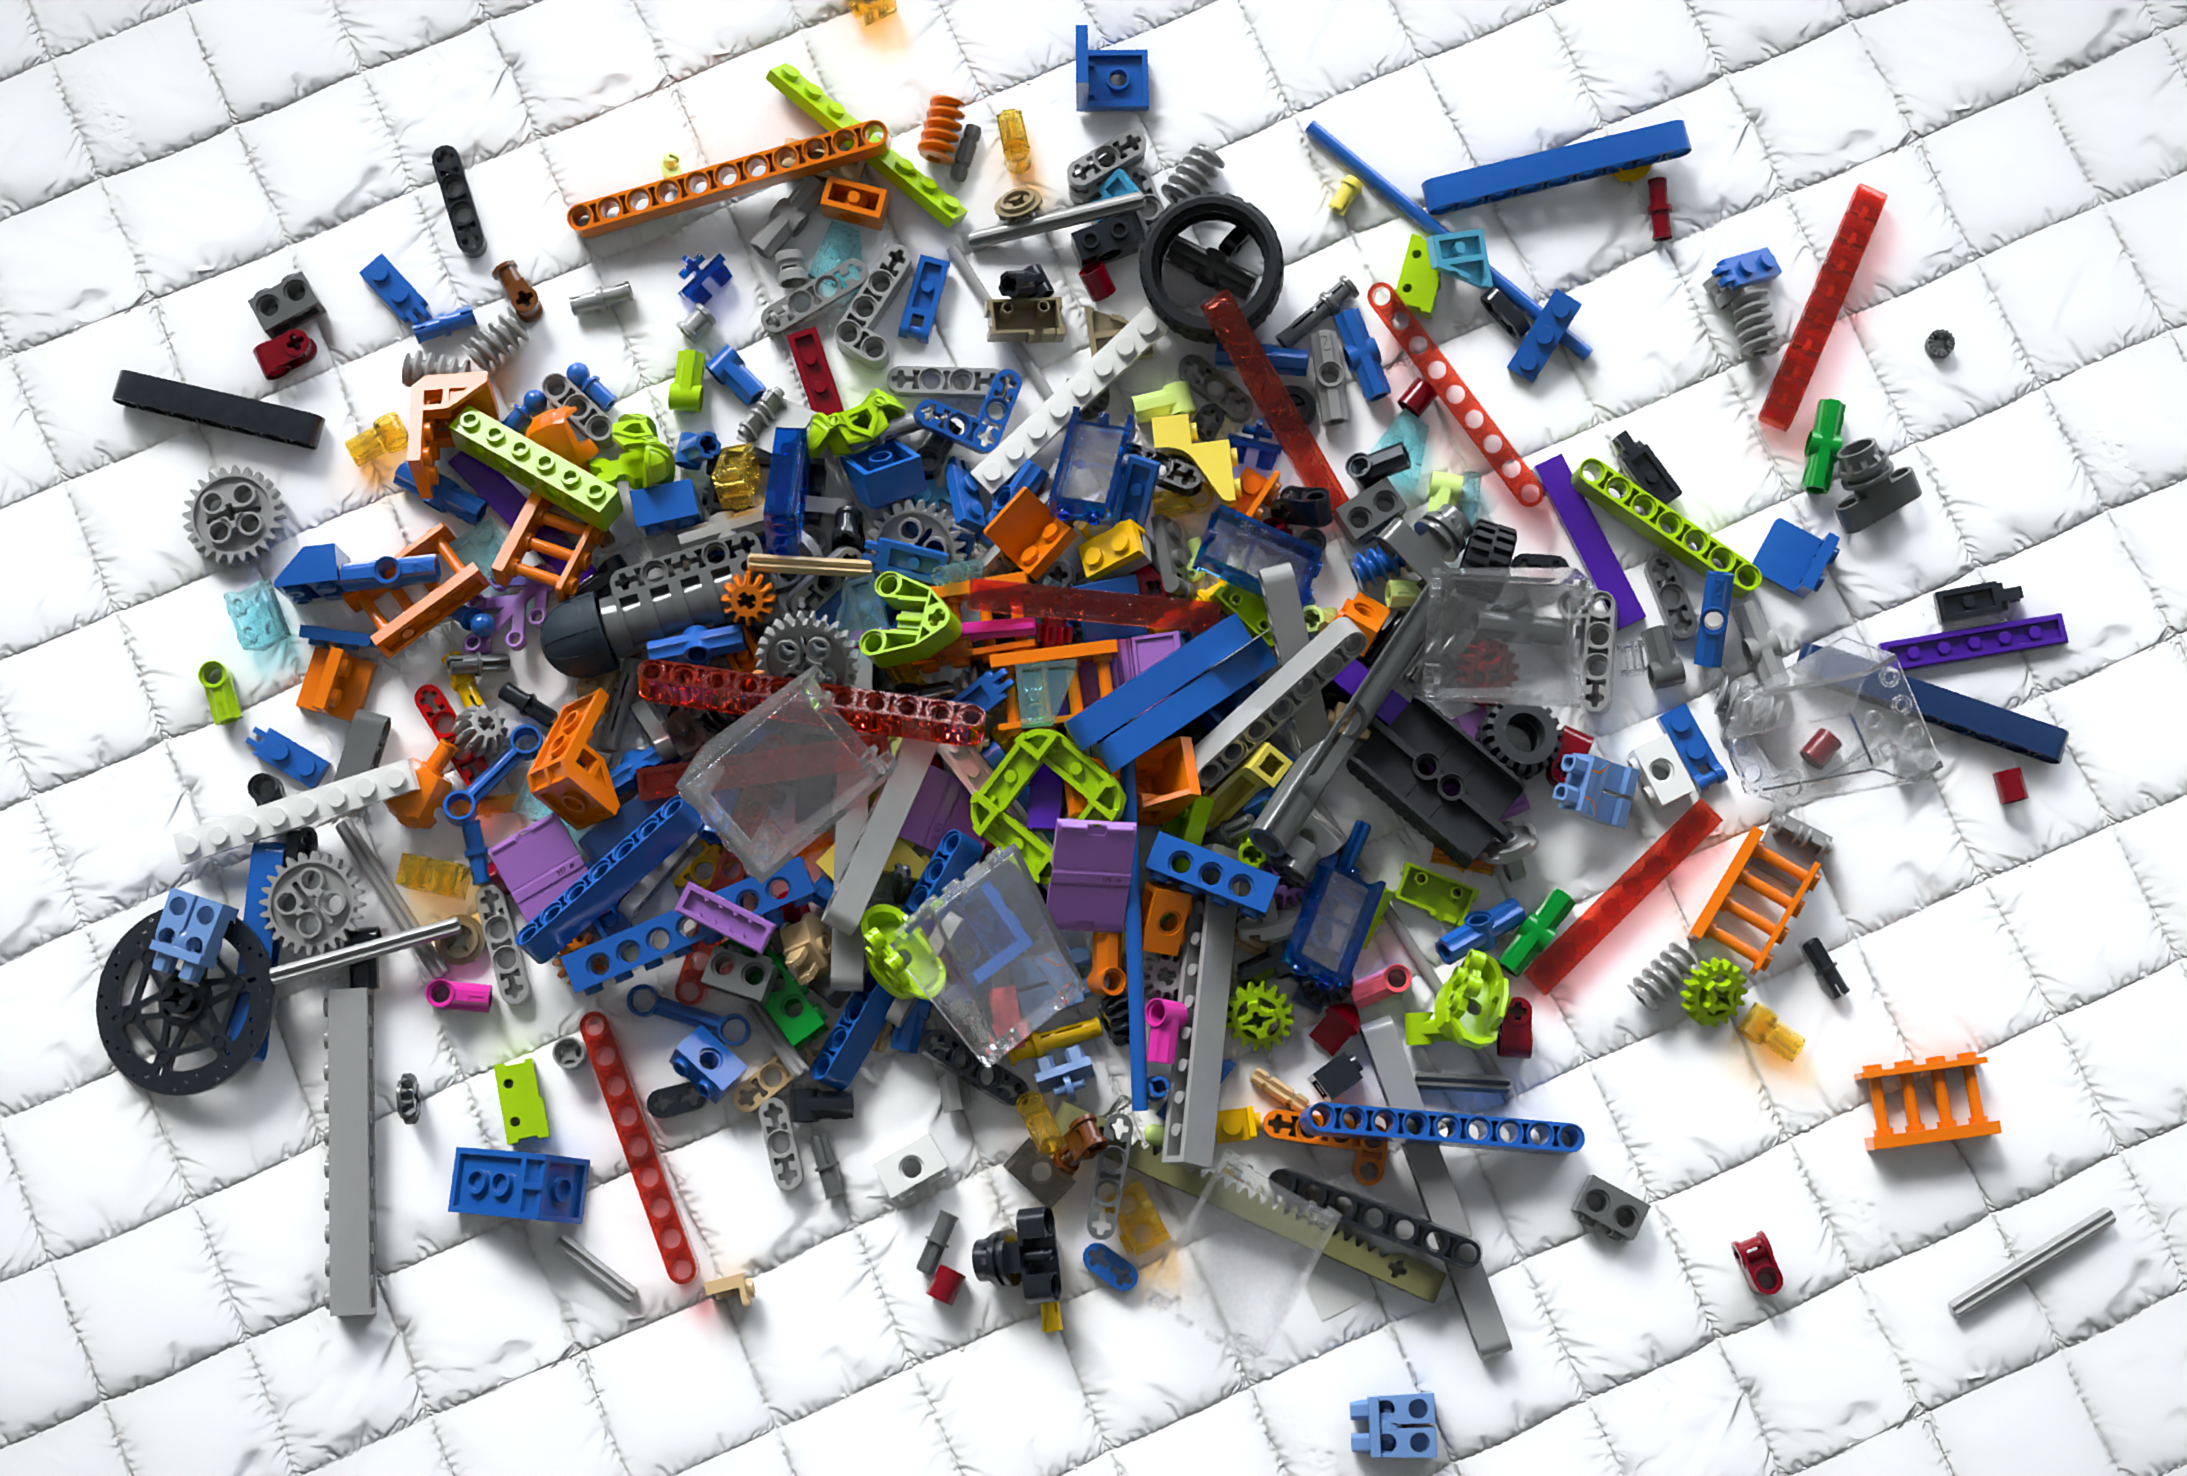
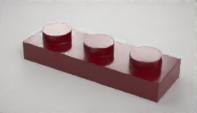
[786,326,844,416]

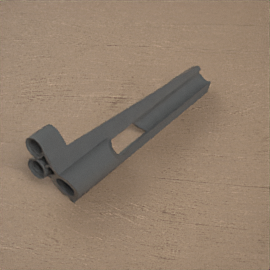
[1248,582,1450,889]

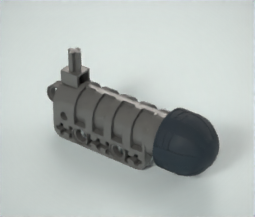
[540,531,804,678]

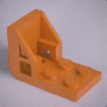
[407,371,500,499]
[526,688,620,831]
[1063,736,1201,826]

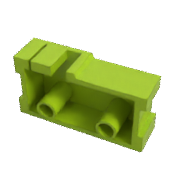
[1392,234,1441,320]
[1209,565,1274,648]
[1161,795,1214,873]
[1391,861,1480,928]
[494,1058,551,1146]

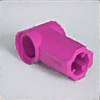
[425,978,493,1013]
[1145,998,1188,1065]

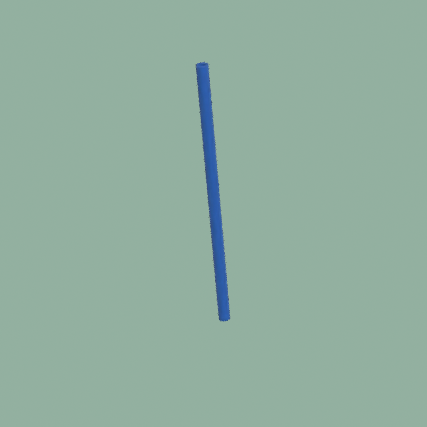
[1305,120,1594,361]
[1118,723,1148,1111]

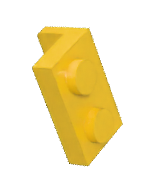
[1078,519,1146,582]

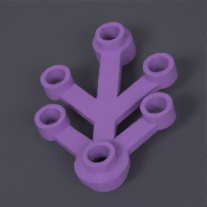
[463,564,558,655]

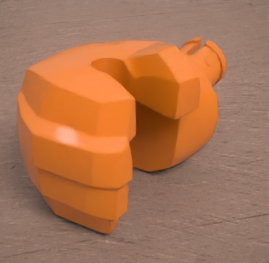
[526,406,599,473]
[383,738,459,829]

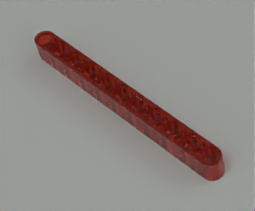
[637,659,986,747]

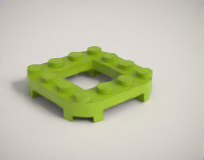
[970,729,1127,884]

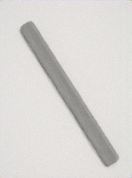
[968,191,1146,250]
[335,818,449,979]
[269,917,462,985]
[1947,1207,2117,1317]

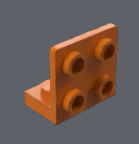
[1212,466,1282,537]
[983,486,1078,581]

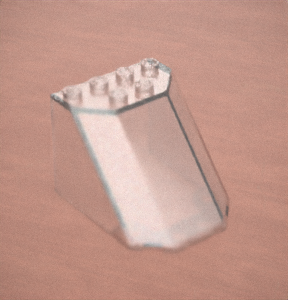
[1720,637,1944,806]

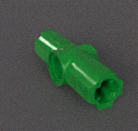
[1801,398,1846,495]
[1496,887,1576,978]

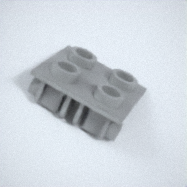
[736,386,817,459]
[1750,809,1834,893]

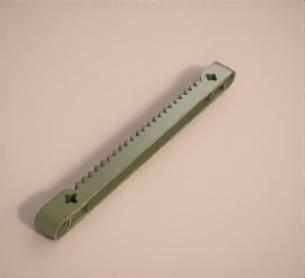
[1049,1101,1447,1304]

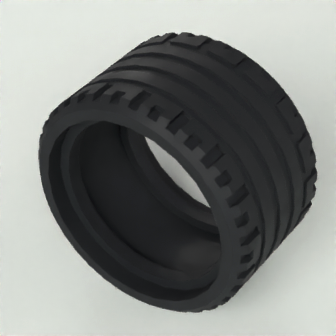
[1139,191,1284,344]

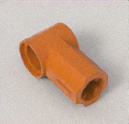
[1087,932,1127,996]

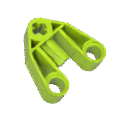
[859,571,962,668]

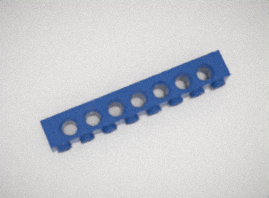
[561,856,818,996]

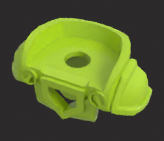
[807,388,906,482]
[589,413,675,489]
[860,904,948,1000]
[1434,949,1512,1050]

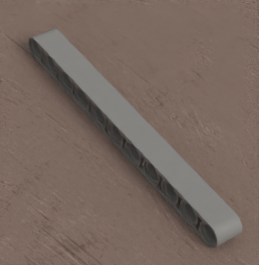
[831,649,874,992]
[1359,1015,1513,1361]

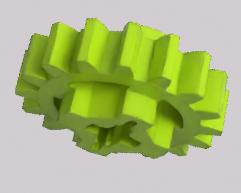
[1680,957,1748,1028]
[1226,981,1295,1051]

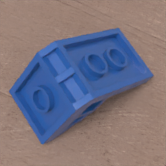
[448,1147,590,1224]

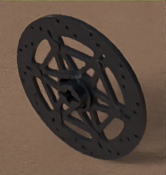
[96,908,276,1096]

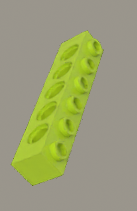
[449,405,624,532]

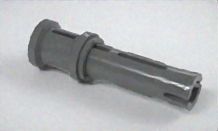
[1275,275,1360,348]

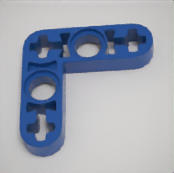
[913,369,1022,455]

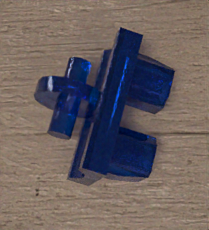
[677,253,733,306]
[1227,418,1283,472]

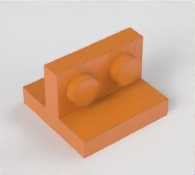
[296,646,378,723]

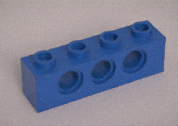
[1145,831,1280,920]

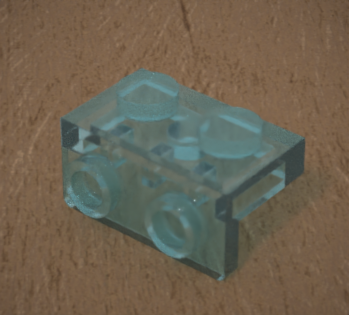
[223,578,291,651]

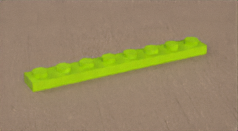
[765,63,968,228]

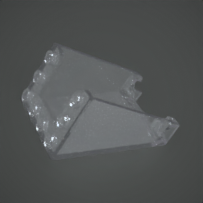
[1422,567,1594,708]
[675,664,898,884]
[889,843,1086,1069]
[1141,1148,1342,1363]

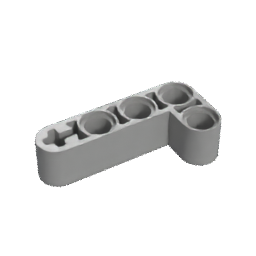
[835,244,912,371]
[1555,589,1618,716]

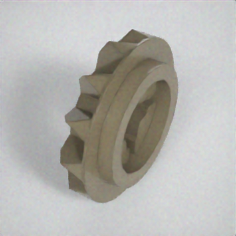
[994,188,1043,223]
[435,914,486,966]

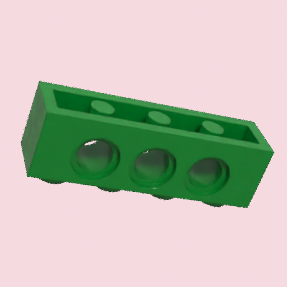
[721,937,829,1051]

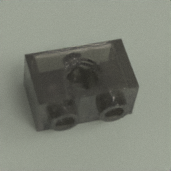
[1003,1137,1076,1209]

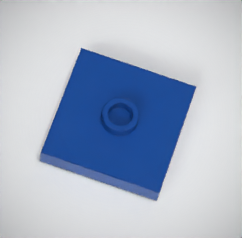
[1074,573,1148,643]

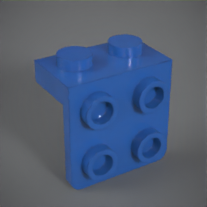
[1752,518,1840,599]

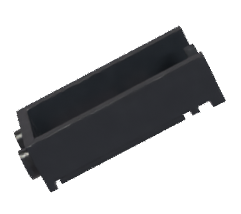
[702,448,828,527]

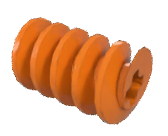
[917,95,966,165]

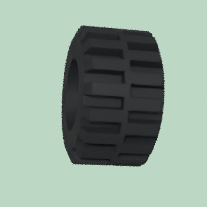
[1455,518,1517,604]
[1475,696,1562,780]

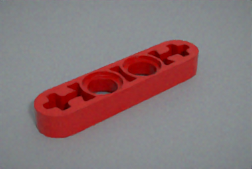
[414,684,489,787]

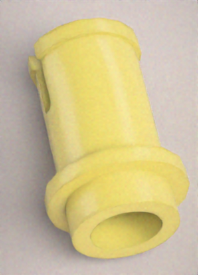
[1328,175,1363,216]

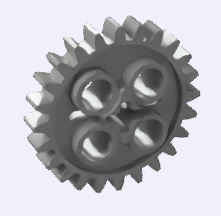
[182,465,287,567]
[868,499,967,587]
[755,611,860,710]
[259,851,367,956]

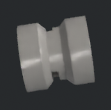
[774,249,809,289]
[1702,275,1745,310]
[552,1037,589,1071]

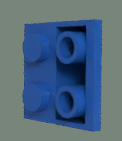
[274,543,350,605]

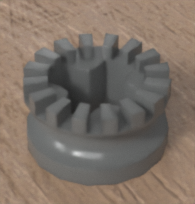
[1924,329,1956,360]

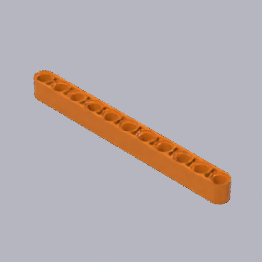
[567,120,892,238]

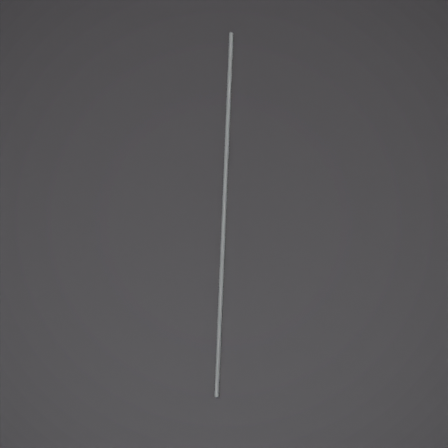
[946,244,1516,1102]

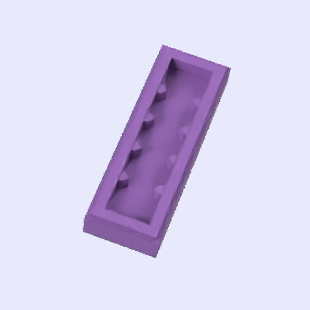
[674,881,777,954]

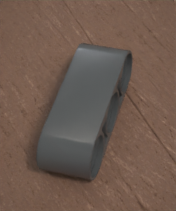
[333,709,391,782]

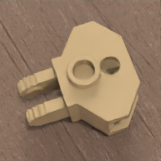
[779,912,832,985]

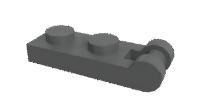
[1151,513,1196,601]

